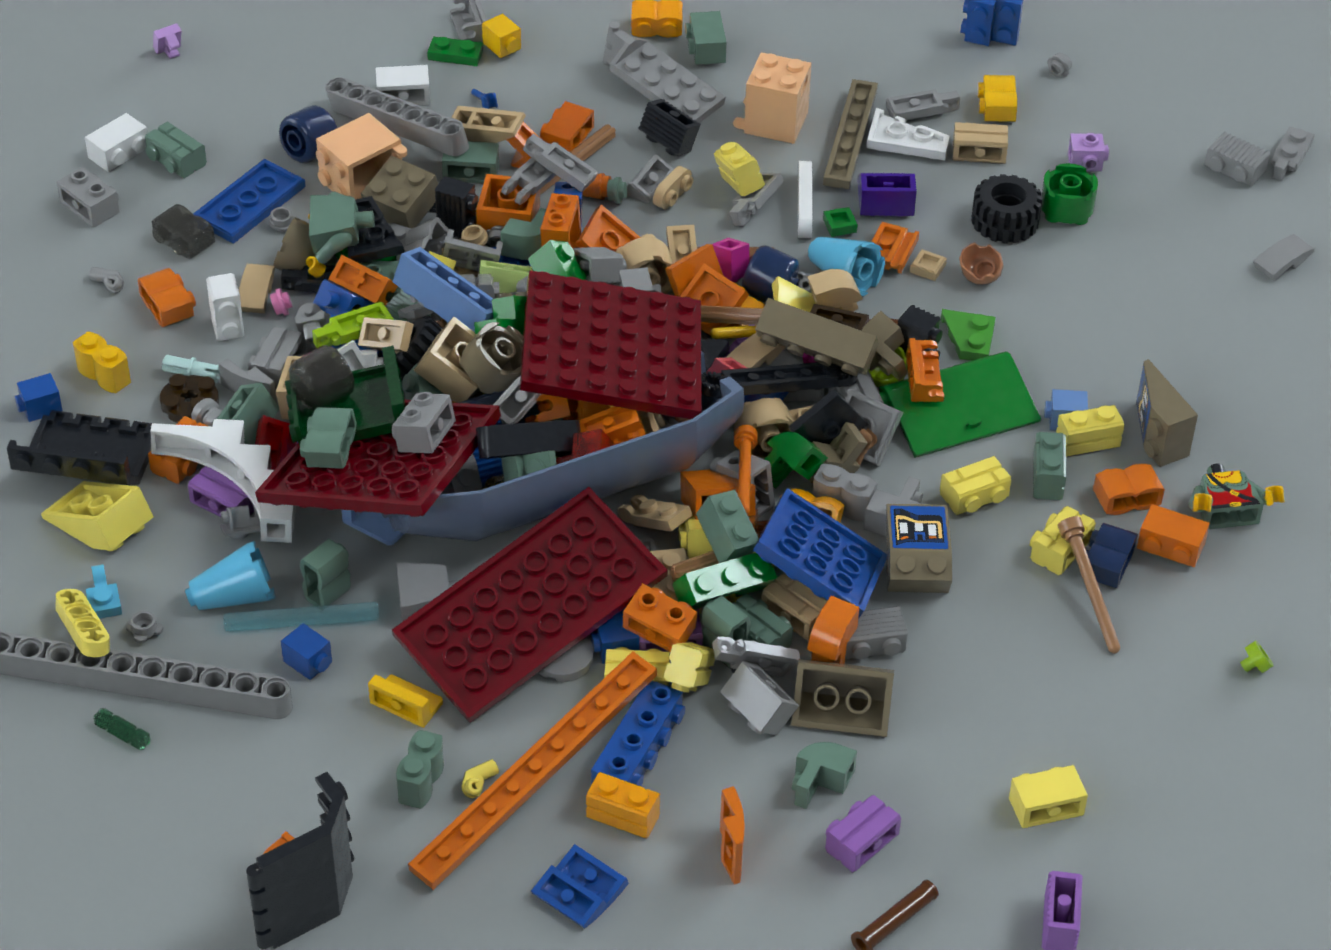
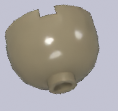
[273,217,316,271]

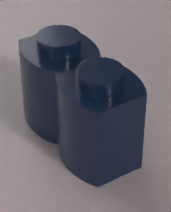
[1086,523,1138,588]

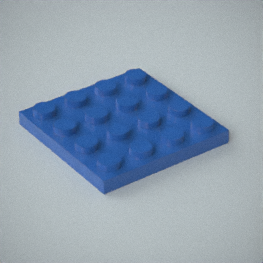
[753,488,887,619]

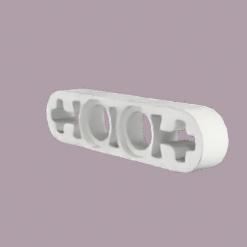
[798,161,812,238]

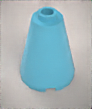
[808,237,885,296]
[185,541,276,610]

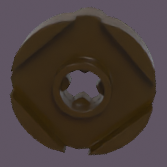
[160,374,219,423]

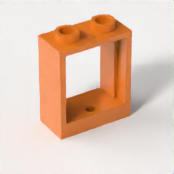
[540,193,581,249]

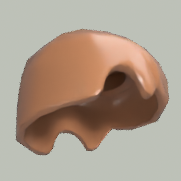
[959,242,1004,284]

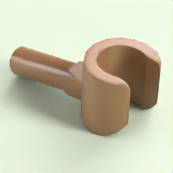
[856,428,877,471]

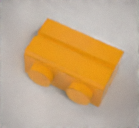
[586,772,660,839]

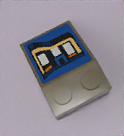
[1136,359,1198,467]
[886,504,952,593]

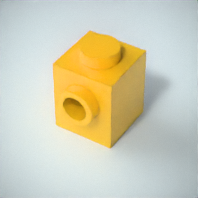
[482,13,521,58]

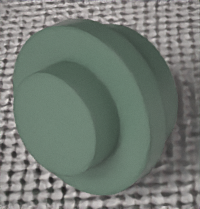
[607,177,627,204]

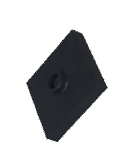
[788,389,868,444]

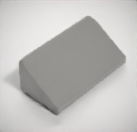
[627,154,674,203]

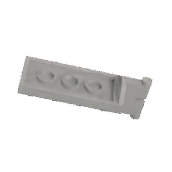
[603,21,726,123]

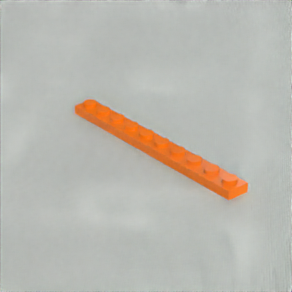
[408,651,657,890]

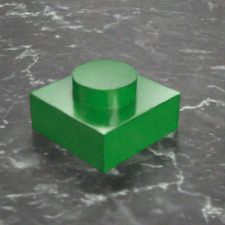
[823,207,858,237]

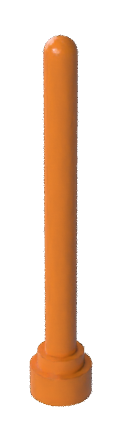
[734,425,758,515]

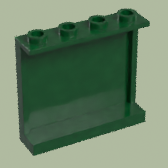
[285,345,406,446]

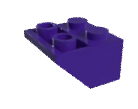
[857,173,917,216]

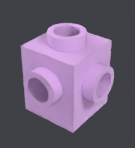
[1067,133,1109,172]

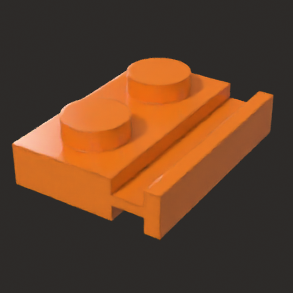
[871,222,919,274]

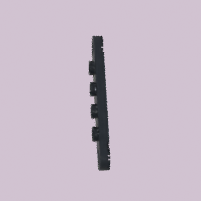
[701,362,858,398]

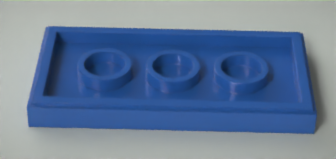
[192,159,306,244]

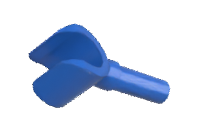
[471,89,498,109]

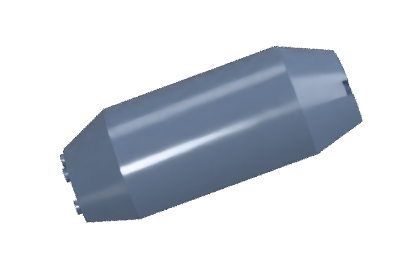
[381,351,744,542]

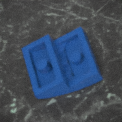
[531,844,629,929]

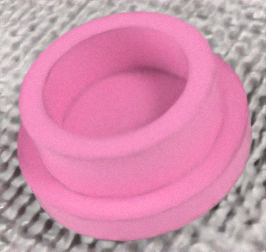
[270,288,293,316]

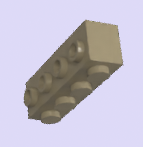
[755,298,879,376]

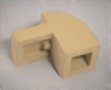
[807,269,863,312]

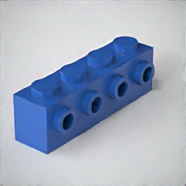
[591,680,686,786]

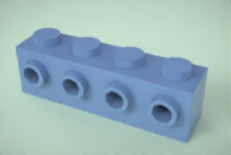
[393,247,493,332]

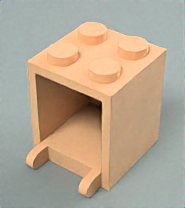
[733,52,812,144]
[316,113,407,199]

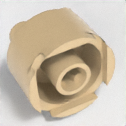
[615,234,673,294]
[734,398,794,459]

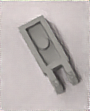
[501,158,556,205]

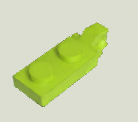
[312,302,394,350]

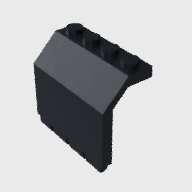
[6,410,152,485]
[246,772,354,949]

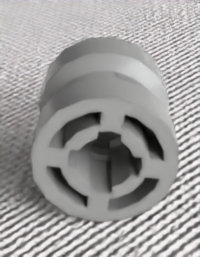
[191,398,223,427]

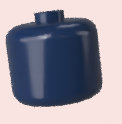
[279,105,337,163]
[742,245,800,303]

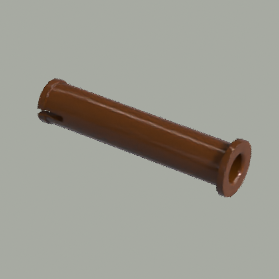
[851,880,939,950]

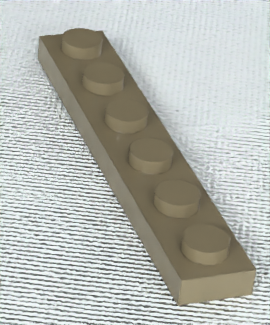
[823,79,878,189]

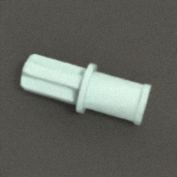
[162,355,220,383]

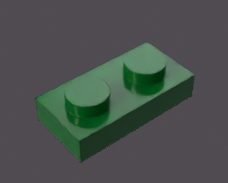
[427,36,483,66]

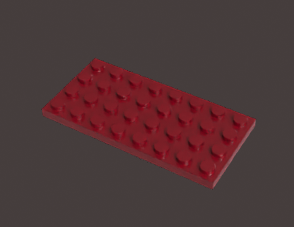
[392,487,668,723]

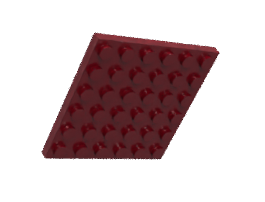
[520,270,701,419]
[255,399,501,517]

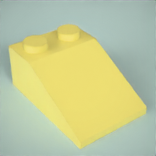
[41,481,154,551]

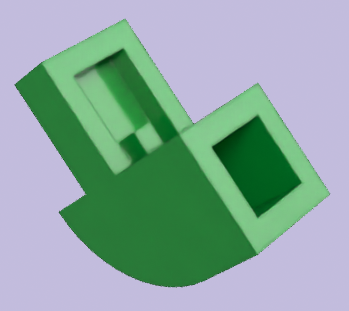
[474,295,526,335]
[764,432,828,489]

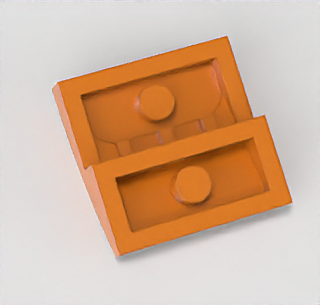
[579,406,646,454]
[720,786,745,885]

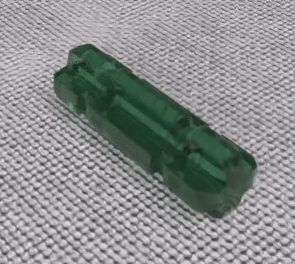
[93,708,151,750]

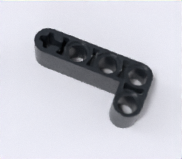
[476,420,583,459]

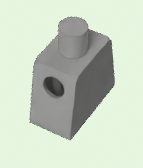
[710,450,775,517]
[396,563,459,622]

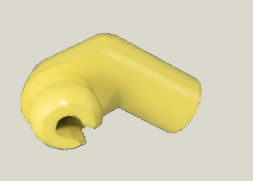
[461,759,499,798]

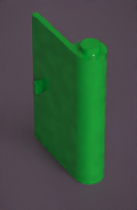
[879,351,1041,458]

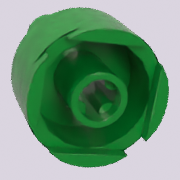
[1041,163,1098,225]

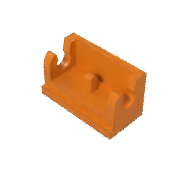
[328,255,398,305]
[906,338,944,402]
[524,394,571,423]

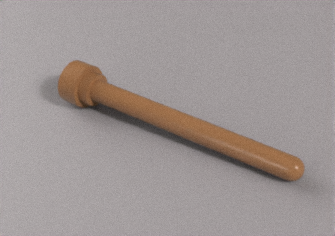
[1058,516,1120,654]

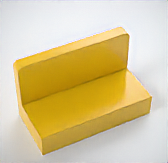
[368,674,443,728]

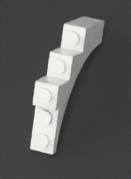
[150,419,296,543]

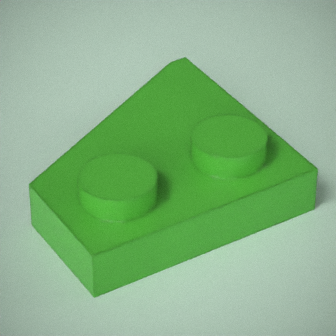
[941,309,996,361]

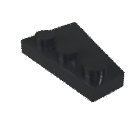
[348,196,405,263]

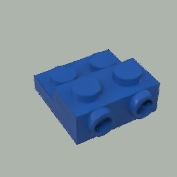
[960,0,1023,46]

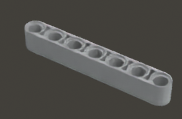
[325,77,469,156]

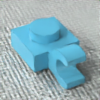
[86,564,122,619]

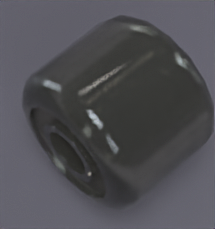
[289,345,355,411]

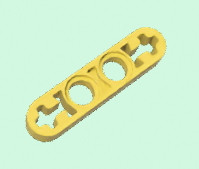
[55,589,110,657]

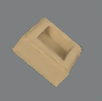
[910,249,947,281]

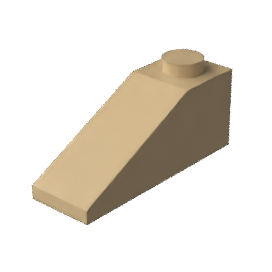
[451,106,526,143]

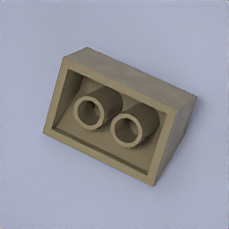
[791,659,894,737]

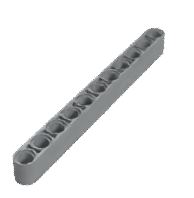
[0,631,293,719]

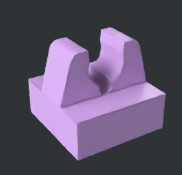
[153,23,182,59]

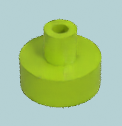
[1240,640,1274,673]

